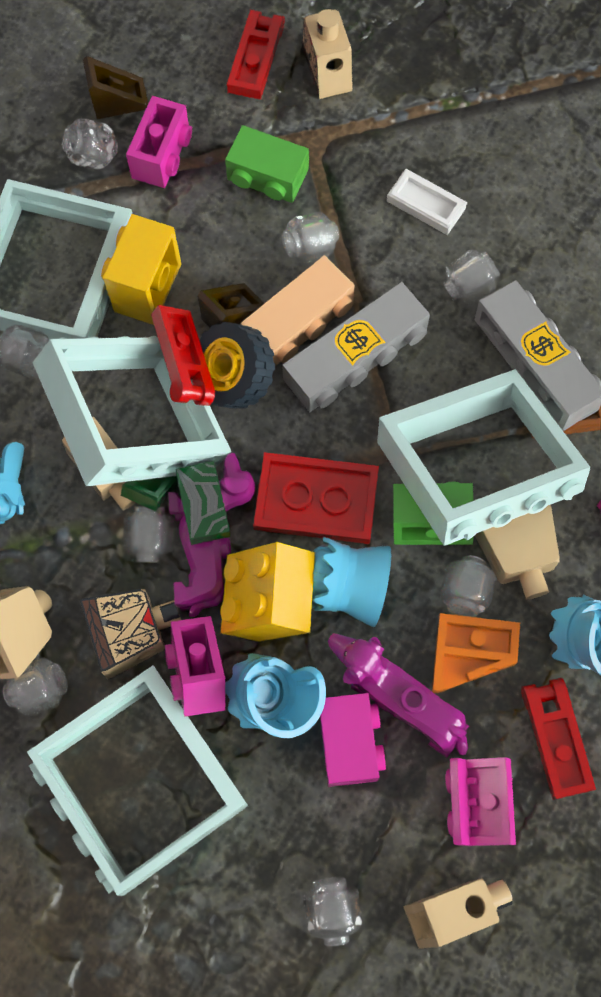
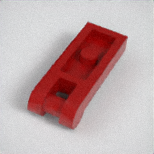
[227,10,285,100]
[151,305,215,406]
[521,677,596,800]

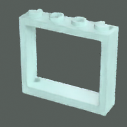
[0,179,133,343]
[32,336,232,486]
[377,369,590,546]
[27,666,248,896]

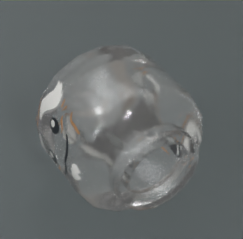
[62,118,118,169]
[303,877,362,946]

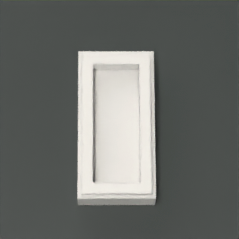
[387,169,467,235]

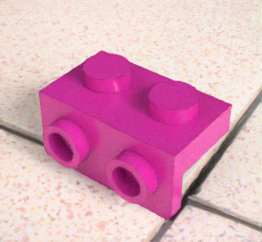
[445,757,516,846]

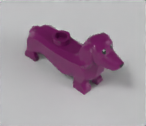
[168,453,255,617]
[328,633,469,758]

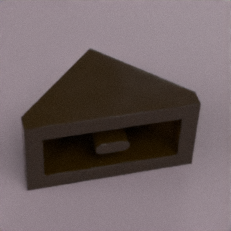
[83,56,148,119]
[197,283,265,329]

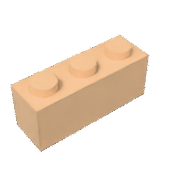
[241,255,355,366]

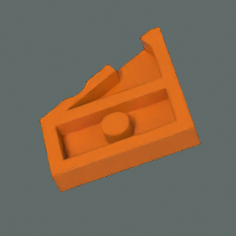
[432,613,520,693]

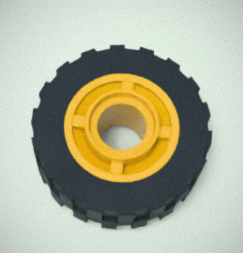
[199,322,275,409]

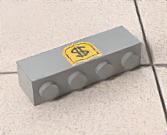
[474,280,601,431]
[282,282,430,412]

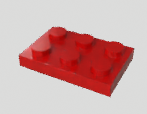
[253,452,379,544]

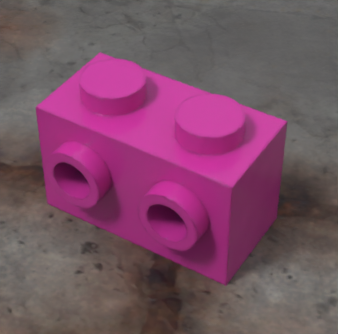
[126,96,192,188]
[165,616,225,717]
[320,693,386,787]

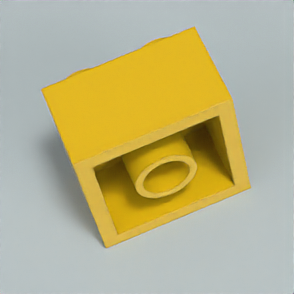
[101,214,181,325]
[220,542,315,642]

